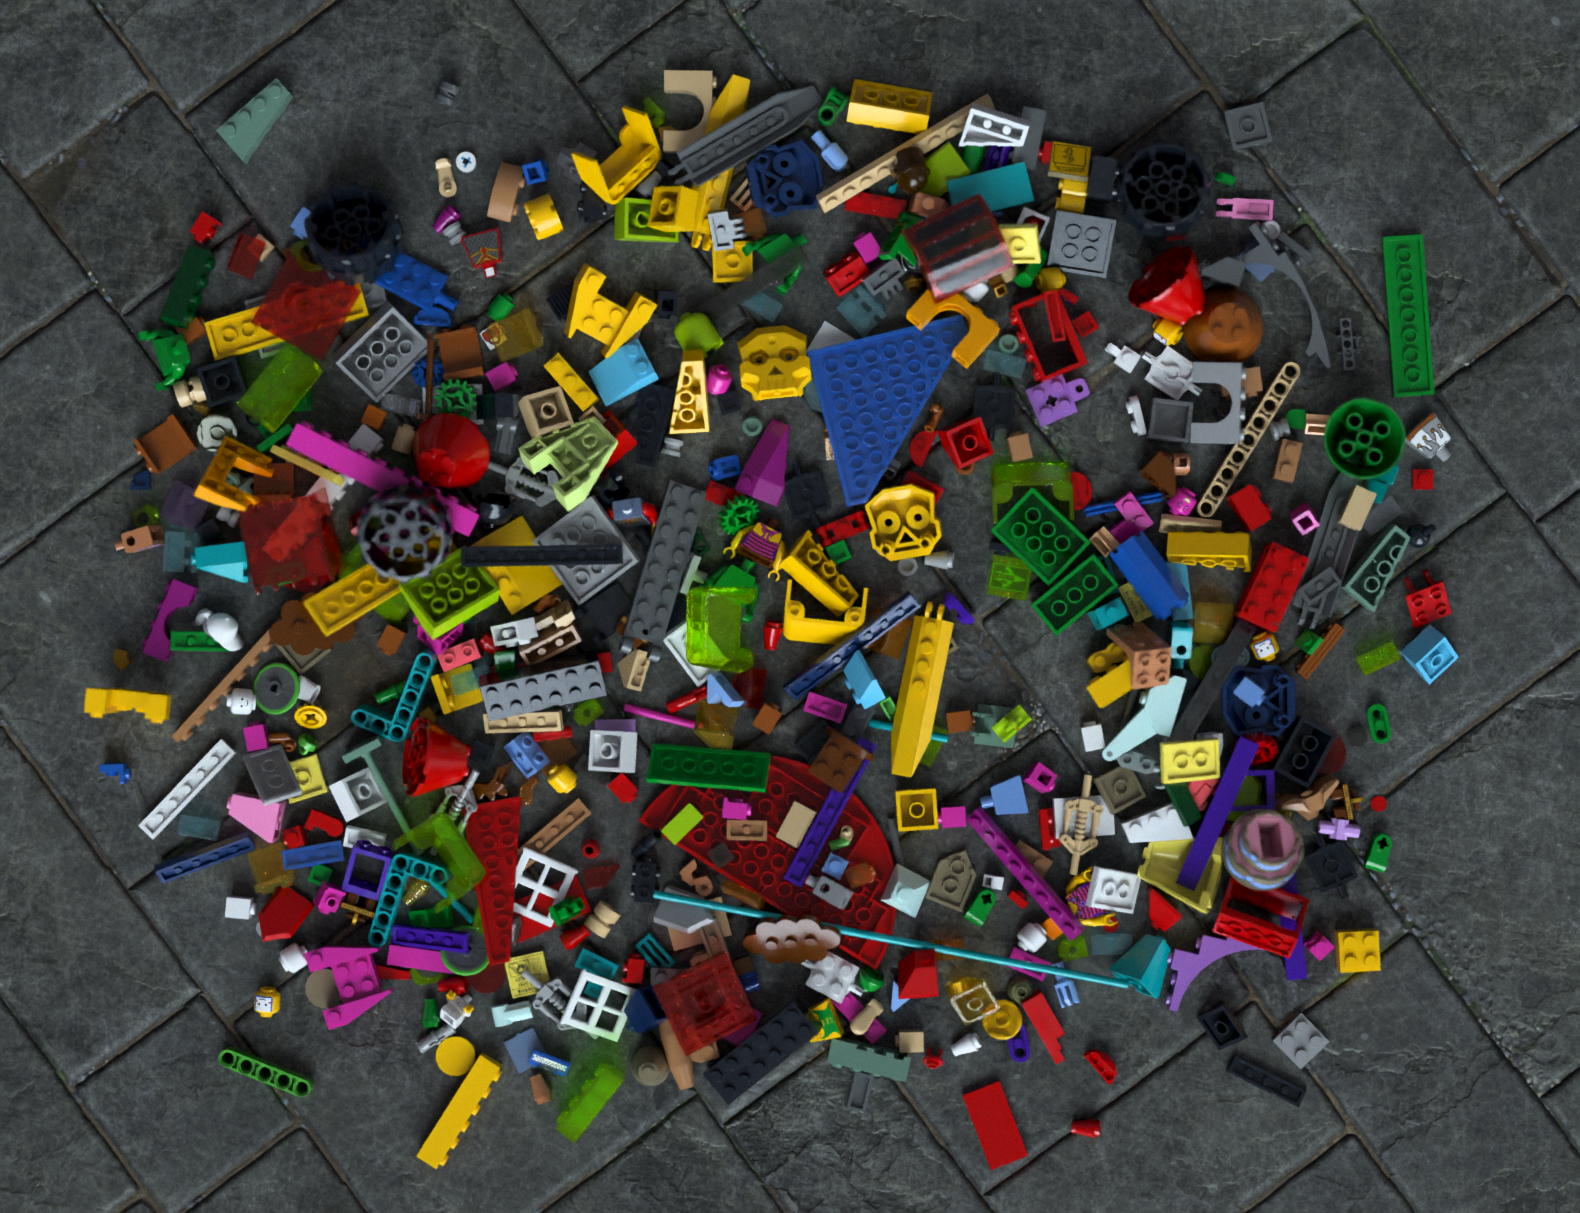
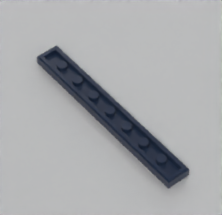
[782,590,922,700]

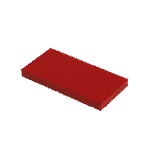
[513,874,592,943]
[962,1080,1028,1170]

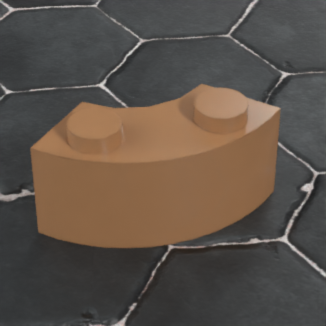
[487,162,526,222]

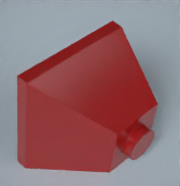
[937,416,994,469]
[1146,886,1183,932]
[898,949,939,999]

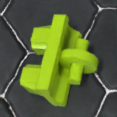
[991,704,1032,743]

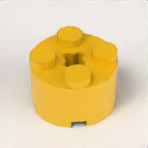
[523,193,564,240]

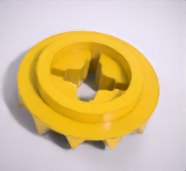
[295,703,327,729]

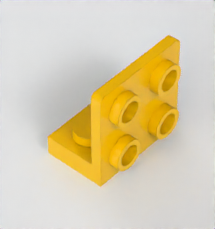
[431,664,483,714]

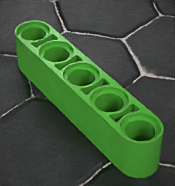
[218,1047,314,1097]

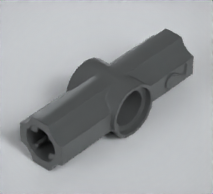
[494,392,522,455]

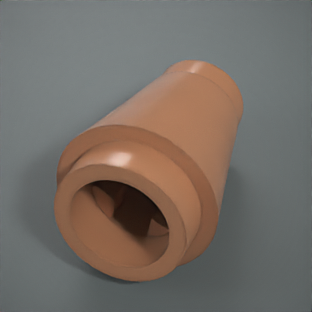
[530,1074,553,1105]

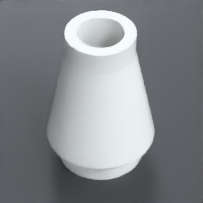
[951,1032,982,1056]

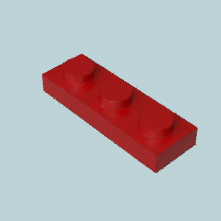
[844,192,907,220]

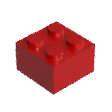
[1225,484,1272,532]

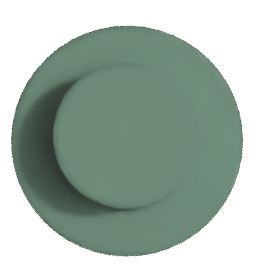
[742,416,762,436]

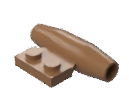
[658,1008,720,1090]

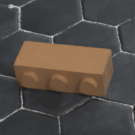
[518,621,582,665]

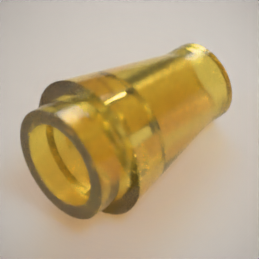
[402,878,431,906]

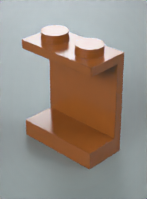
[435,324,486,383]
[133,414,199,474]

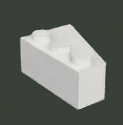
[959,103,1031,146]
[1120,802,1194,843]

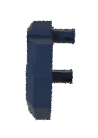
[745,140,824,218]
[1221,665,1295,736]

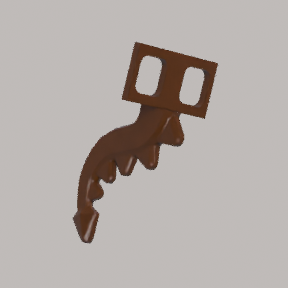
[456,760,513,819]

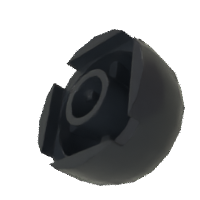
[475,493,515,528]

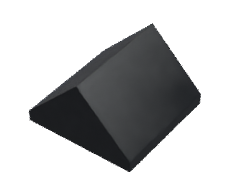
[1196,1000,1248,1050]

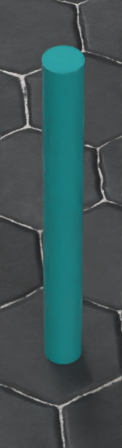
[869,719,949,743]
[417,863,476,924]

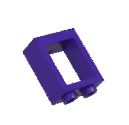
[1220,769,1275,812]
[341,840,395,901]

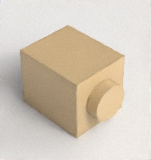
[895,1029,924,1053]

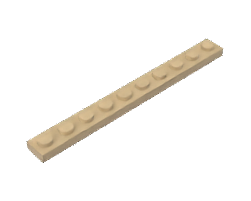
[816,93,995,213]

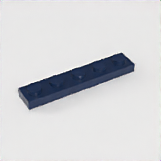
[154,831,256,884]

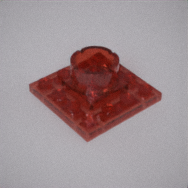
[252,253,361,361]
[653,950,757,1057]

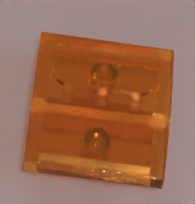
[721,879,766,911]

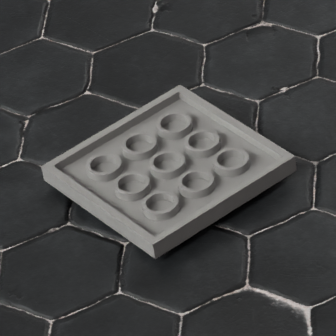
[532,495,640,606]

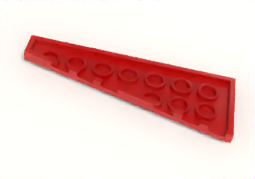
[462,796,521,966]

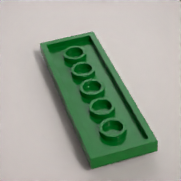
[646,743,771,793]

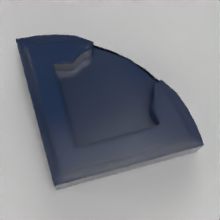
[130,470,151,490]

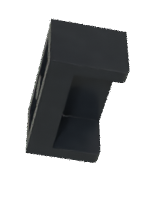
[476,393,514,420]

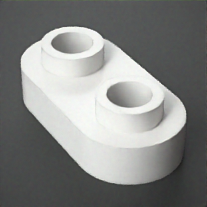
[1126,395,1146,436]

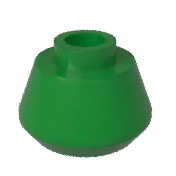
[858,966,885,992]

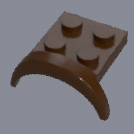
[808,725,875,794]

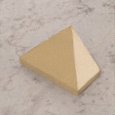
[617,649,650,691]

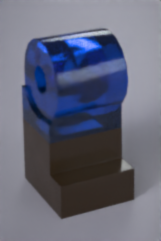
[732,954,761,995]

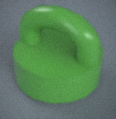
[297,733,318,755]

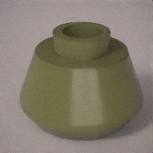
[1007,977,1034,1004]

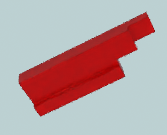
[1020,989,1065,1064]

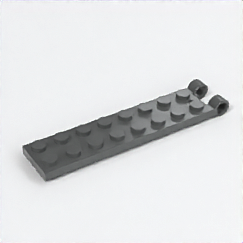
[618,480,706,663]

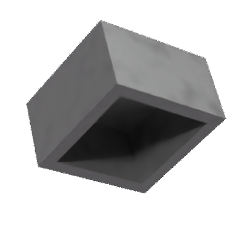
[1146,398,1194,444]

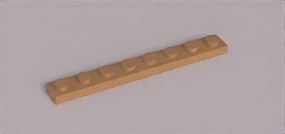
[172,618,281,742]

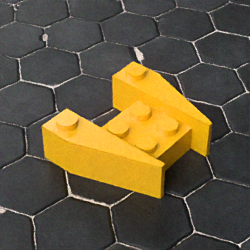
[564,263,657,359]
[84,687,171,724]

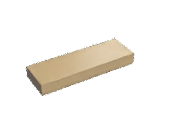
[1159,514,1222,533]

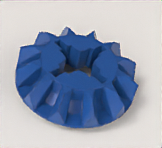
[412,358,444,388]

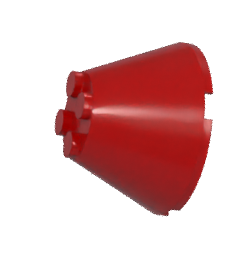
[1128,246,1206,326]
[412,413,490,489]
[402,716,470,797]

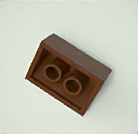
[1138,452,1176,499]

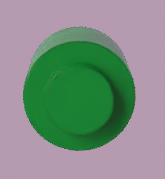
[486,292,515,323]

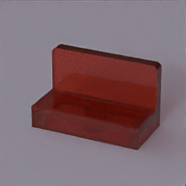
[226,233,266,279]
[733,665,767,709]

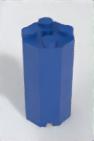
[1109,531,1190,621]

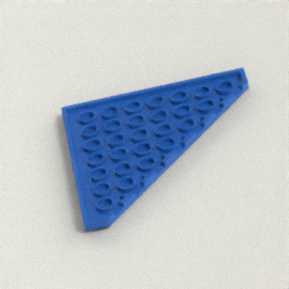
[807,314,967,507]

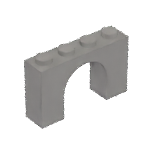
[1190,362,1247,444]

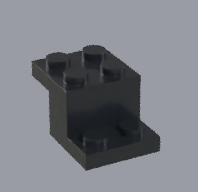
[794,719,864,792]

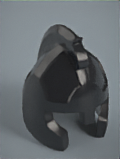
[588,468,630,506]

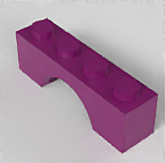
[142,579,199,662]

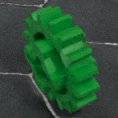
[434,378,478,418]
[717,494,760,536]

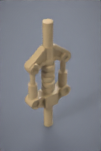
[1059,775,1104,875]

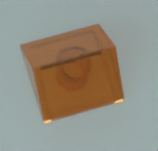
[866,609,912,659]

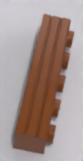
[1295,623,1345,680]

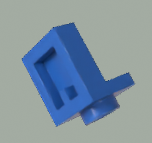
[708,454,742,481]
[99,762,131,784]

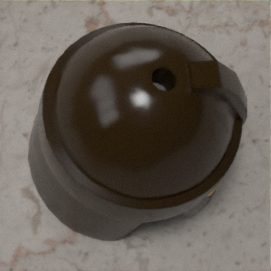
[889,147,930,195]

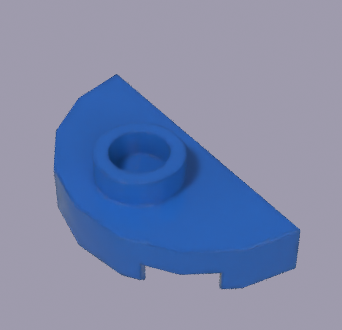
[412,306,453,328]

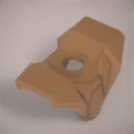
[1275,774,1339,820]

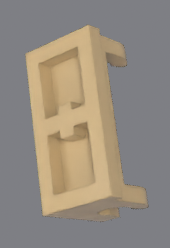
[1337,485,1377,531]
[776,801,817,848]

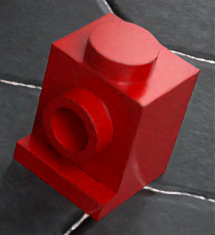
[190,211,223,244]
[282,824,309,849]
[622,953,645,984]

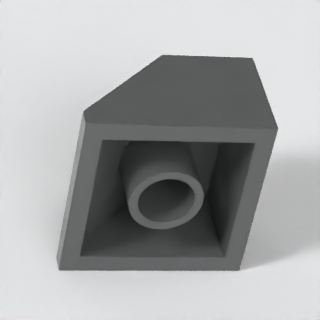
[1200,255,1247,289]

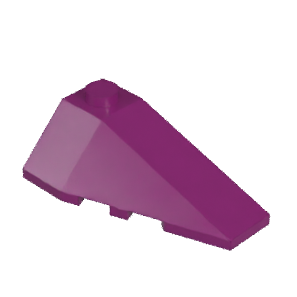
[735,419,790,507]

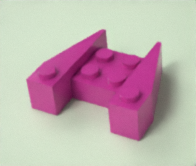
[304,945,395,1030]

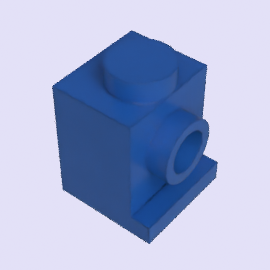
[522,158,549,185]

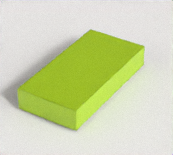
[661,803,703,845]

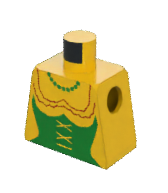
[808,997,844,1042]

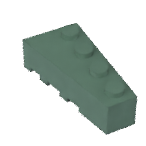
[216,78,294,164]
[827,1037,911,1082]

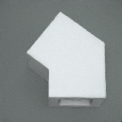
[982,874,1004,890]

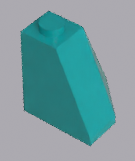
[190,541,248,583]
[1109,934,1171,999]

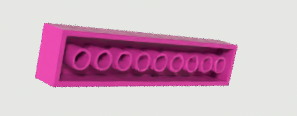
[286,420,480,537]

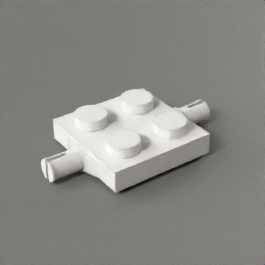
[1142,346,1203,401]
[801,951,865,1004]

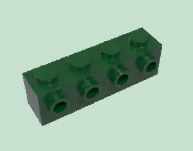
[160,245,216,330]

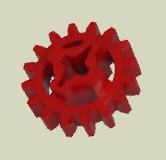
[1234,733,1279,768]

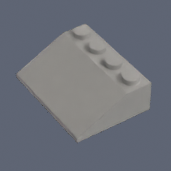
[331,301,427,403]

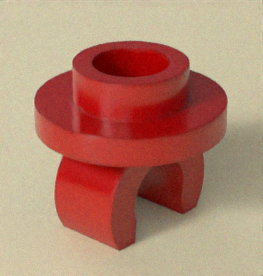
[923,1047,943,1069]

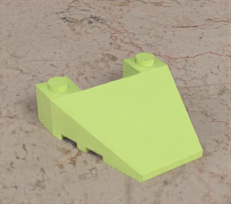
[518,416,618,511]

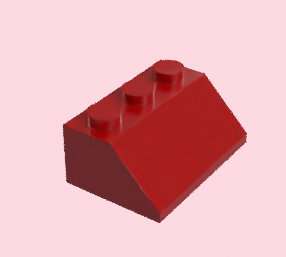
[599,410,638,477]

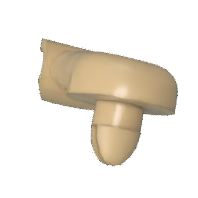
[435,158,457,197]
[850,999,884,1035]

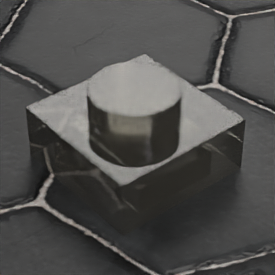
[707,841,735,869]

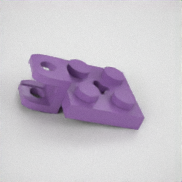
[1026,374,1090,427]

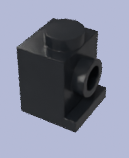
[653,289,678,319]

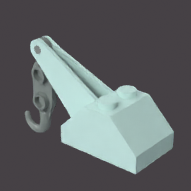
[1102,675,1187,789]

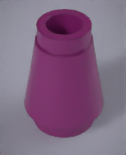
[432,204,461,234]

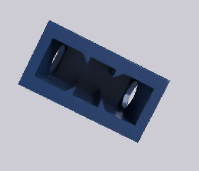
[624,985,670,1033]

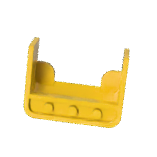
[571,105,662,205]
[783,580,868,645]

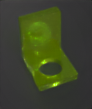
[131,504,160,529]

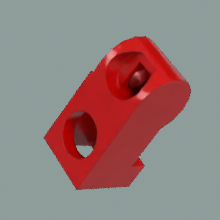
[304,808,345,837]

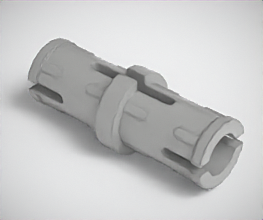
[416,1023,456,1054]

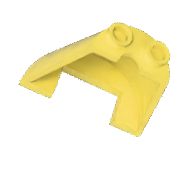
[1137,837,1223,914]

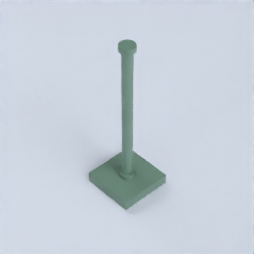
[342,734,424,856]

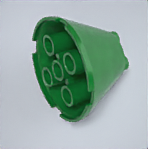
[1323,398,1405,479]

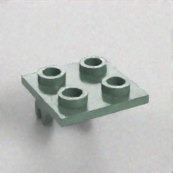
[970,704,1015,748]

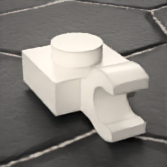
[1104,343,1141,373]

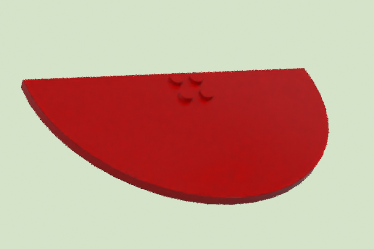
[639,756,896,970]

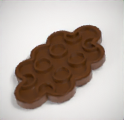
[269,592,365,655]
[743,915,841,964]

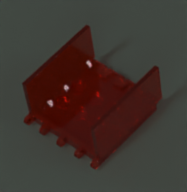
[238,487,343,595]

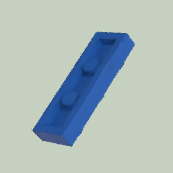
[281,840,344,871]

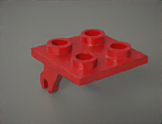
[1403,569,1452,628]

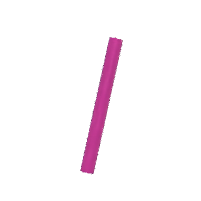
[624,703,703,731]

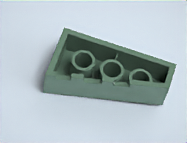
[1341,523,1411,612]

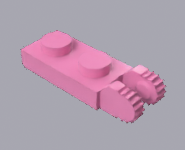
[1216,198,1274,221]

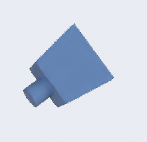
[980,774,1029,815]

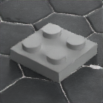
[1272,1012,1329,1069]

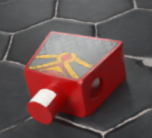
[461,228,503,278]

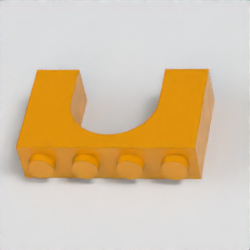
[906,277,1000,369]

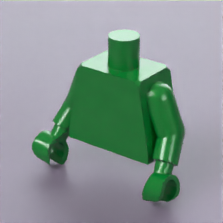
[742,233,808,295]
[138,328,190,391]
[696,558,759,624]

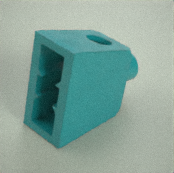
[1087,595,1130,631]
[1168,621,1193,669]

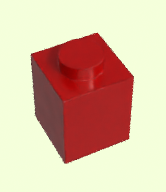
[608,772,639,804]

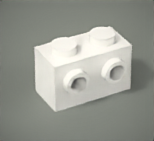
[490,617,538,648]

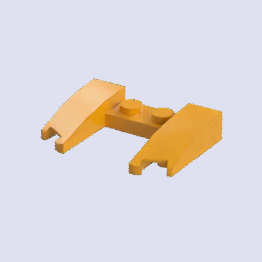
[194,436,274,511]

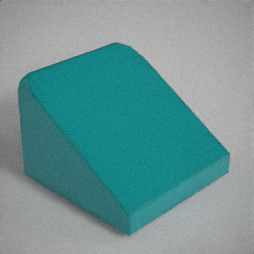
[1372,465,1399,486]
[1368,479,1388,504]

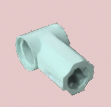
[491,1000,533,1027]

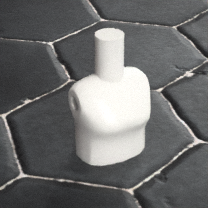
[298,675,321,704]

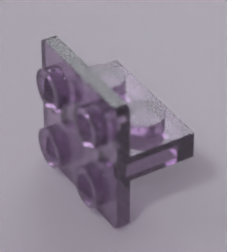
[160,480,210,532]

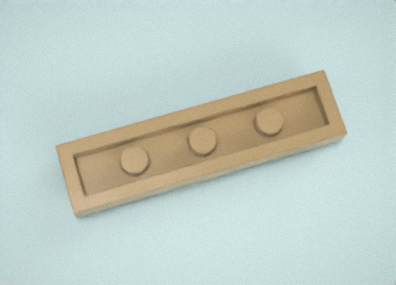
[483,709,564,733]

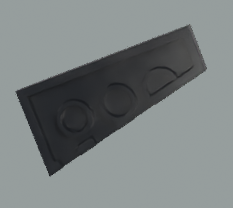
[636,384,676,468]

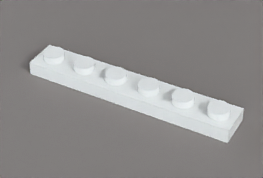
[139,739,237,839]

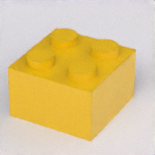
[648,186,699,232]
[895,787,939,832]
[1334,928,1381,973]

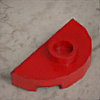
[909,431,937,468]
[1071,471,1092,511]
[1083,1049,1117,1085]

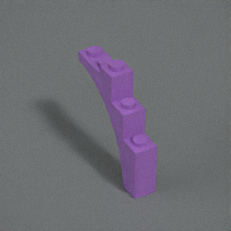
[1165,933,1264,1011]

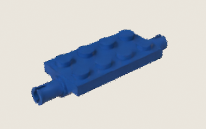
[375,243,459,312]

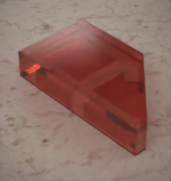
[583,864,620,890]

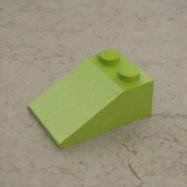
[614,198,679,243]

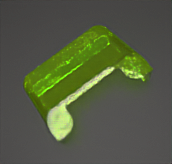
[686,587,756,673]

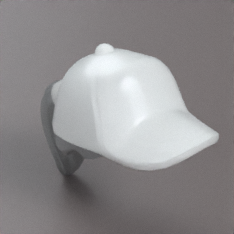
[192,608,244,651]

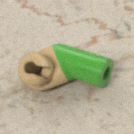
[829,825,853,851]

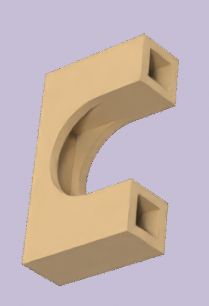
[663,70,717,153]

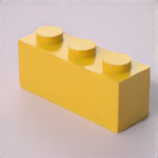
[544,353,600,413]

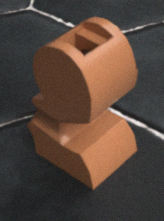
[1169,452,1190,475]
[679,857,713,896]

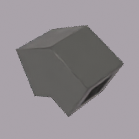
[882,459,902,481]

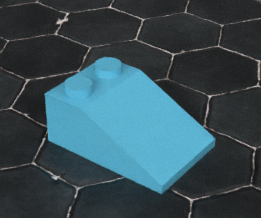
[588,338,659,407]

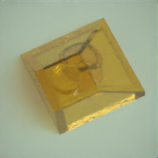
[1192,602,1234,644]
[694,701,739,750]
[945,976,1001,1026]

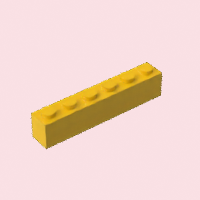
[416,1052,502,1169]

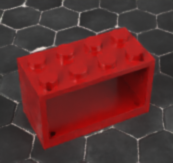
[1008,288,1088,384]
[1233,542,1310,633]
[1212,876,1310,958]

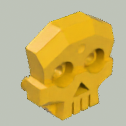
[737,325,812,401]
[865,483,943,561]

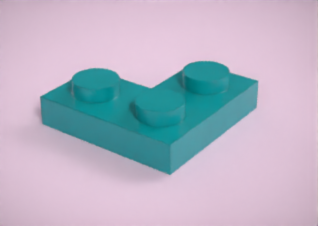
[575,948,619,999]

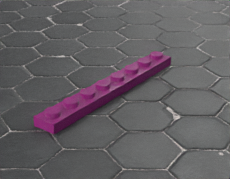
[966,806,1086,941]

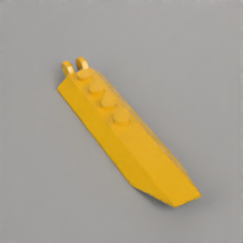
[691,74,750,251]
[891,601,954,778]

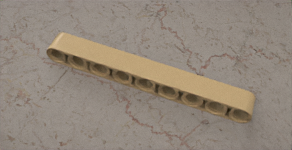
[1195,362,1300,517]

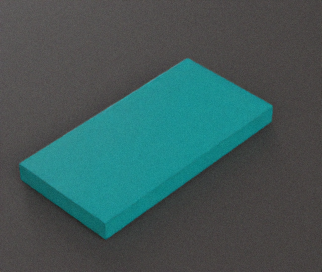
[946,162,1034,221]

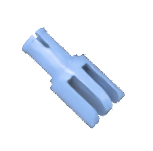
[811,130,848,172]
[1051,961,1080,1008]

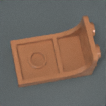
[1106,622,1172,689]

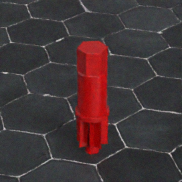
[666,685,707,714]

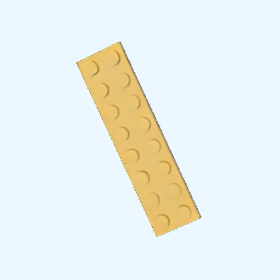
[204,281,370,362]
[304,527,458,637]

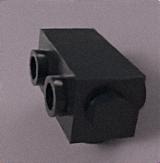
[577,181,607,224]
[631,857,661,903]

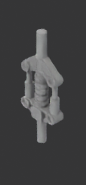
[488,457,559,507]
[429,768,480,856]
[521,969,599,1040]

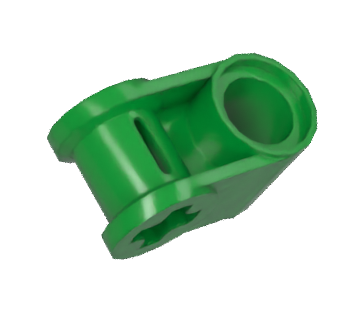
[818,86,851,126]
[1363,832,1392,873]
[963,887,996,927]

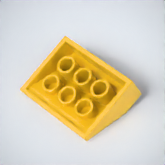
[470,516,562,615]

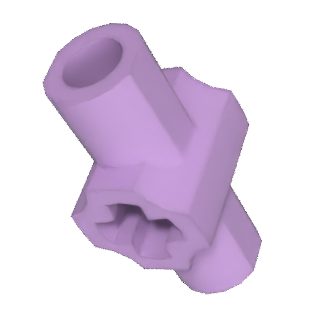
[1317,818,1360,840]

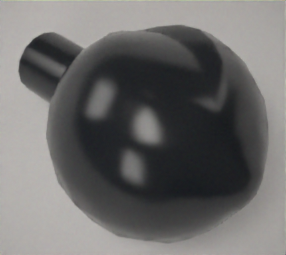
[1406,524,1436,548]

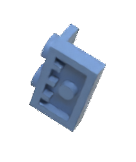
[503,732,550,779]

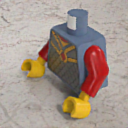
[606,497,658,534]

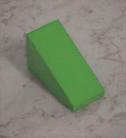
[879,691,896,722]

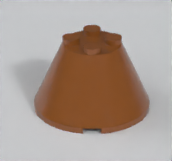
[1183,287,1263,363]

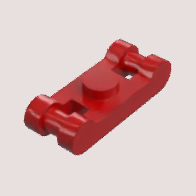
[815,510,870,548]

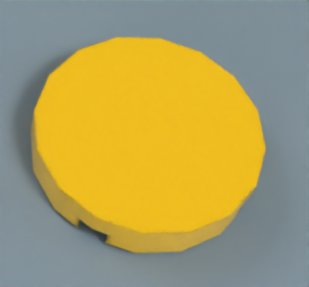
[982,999,1022,1040]
[436,1036,476,1076]

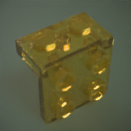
[487,308,544,362]
[248,842,298,895]

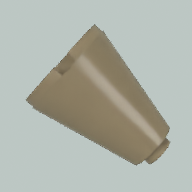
[631,1046,670,1086]

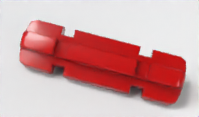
[533,726,573,742]

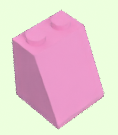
[227,792,287,843]

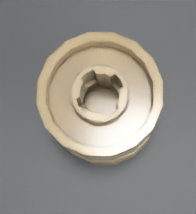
[173,375,207,408]
[584,900,621,938]

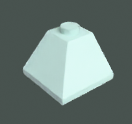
[881,864,931,918]

